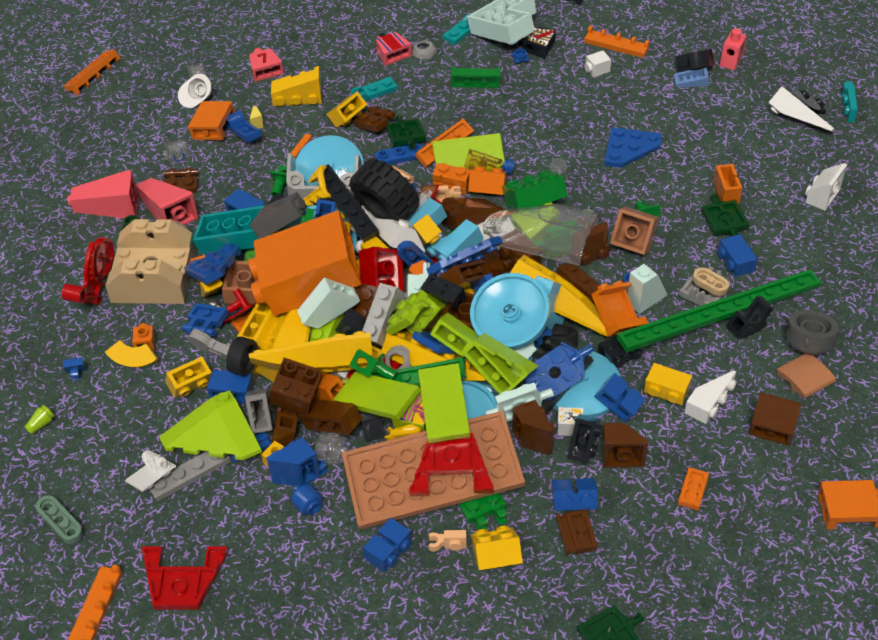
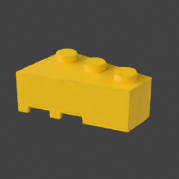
[271,66,322,106]

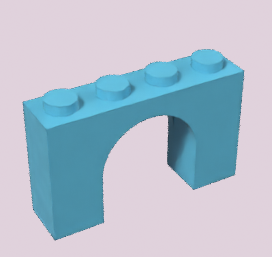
[407,198,484,261]

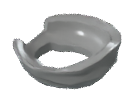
[411,40,437,59]
[384,345,413,370]

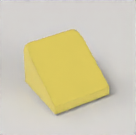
[250,106,264,129]

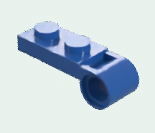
[225,110,262,143]

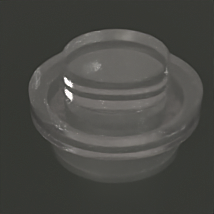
[550,158,567,174]

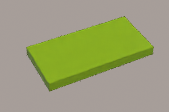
[432,133,505,170]
[418,363,470,443]
[333,371,421,421]

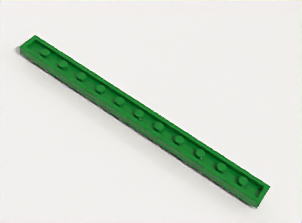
[616,269,821,353]

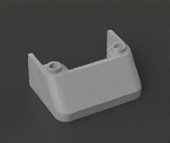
[286,153,362,211]

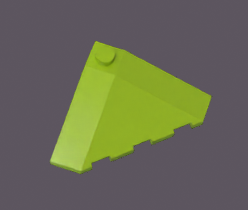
[159,390,262,460]

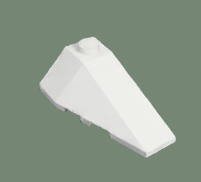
[769,87,836,133]
[370,218,425,253]

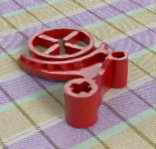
[62,237,114,306]

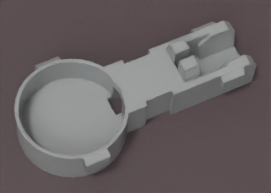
[187,329,231,359]

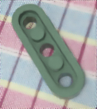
[36,495,83,544]

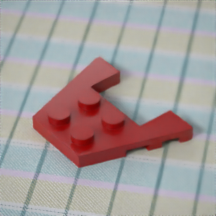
[409,432,494,496]
[142,546,228,610]

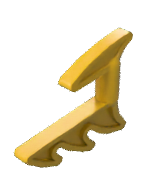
[303,165,331,206]

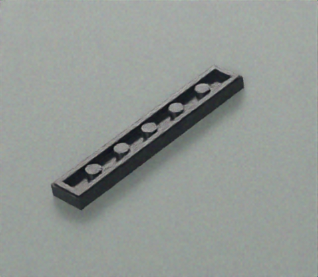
[324,164,380,243]

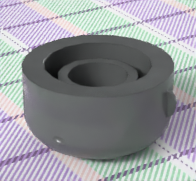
[786,310,839,355]

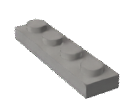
[149,451,231,502]

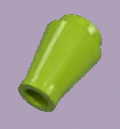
[24,405,55,435]

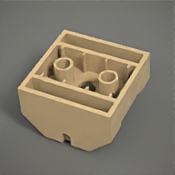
[106,219,196,304]

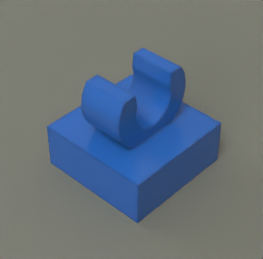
[63,358,87,381]

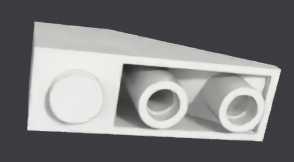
[684,370,737,424]

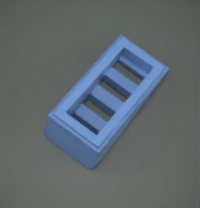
[674,67,710,87]

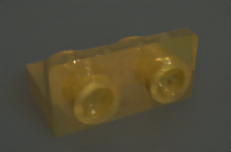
[464,149,502,170]

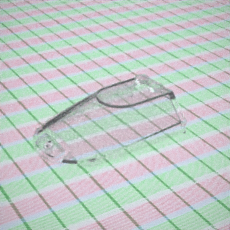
[483,204,602,265]

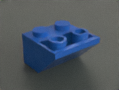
[266,437,320,486]

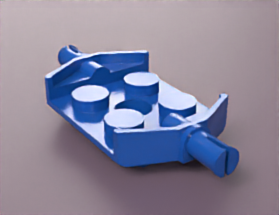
[526,342,595,402]

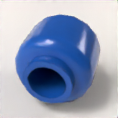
[291,483,323,515]

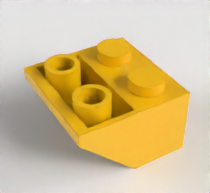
[470,525,523,570]

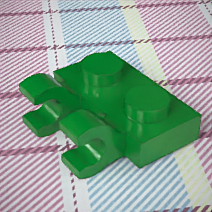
[459,493,507,530]

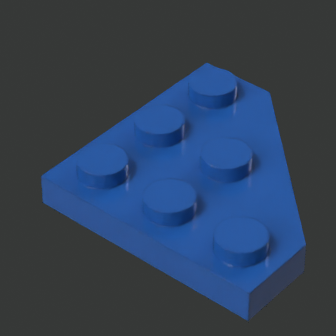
[604,127,662,168]
[426,236,503,277]
[184,243,242,284]

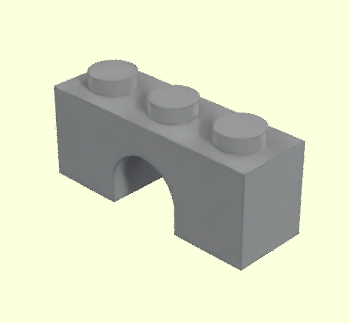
[362,283,406,347]

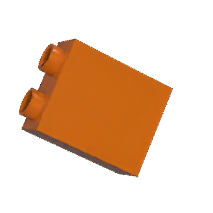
[248,210,361,316]

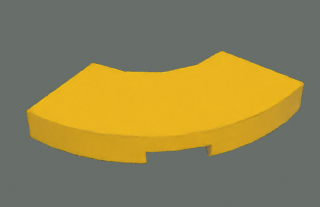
[105,340,159,368]

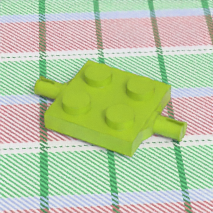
[385,290,429,335]

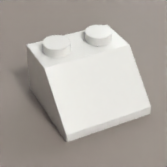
[805,163,847,211]

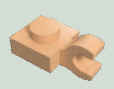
[434,185,461,202]
[429,530,466,552]

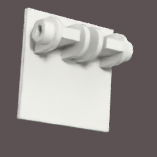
[125,450,176,491]

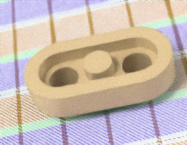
[693,267,729,296]

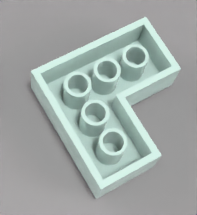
[467,0,537,45]

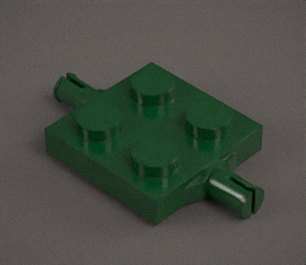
[386,115,426,150]
[701,194,750,236]
[577,605,644,640]

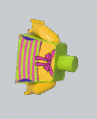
[384,388,426,440]

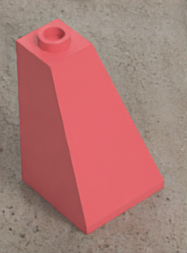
[68,170,138,218]
[136,178,198,225]

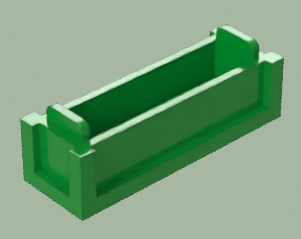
[451,67,501,88]

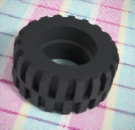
[349,158,420,221]

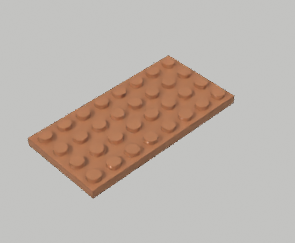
[342,410,526,530]

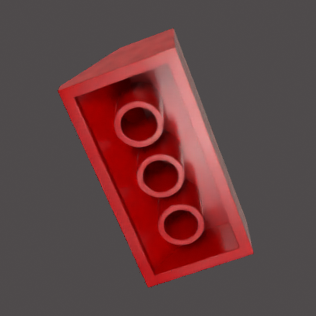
[359,247,404,317]

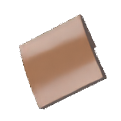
[777,354,836,398]

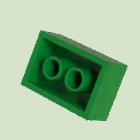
[502,169,568,212]

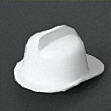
[178,74,212,108]

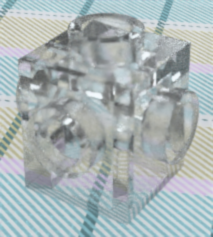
[315,432,348,464]

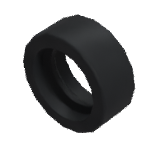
[541,325,578,351]
[226,336,258,376]

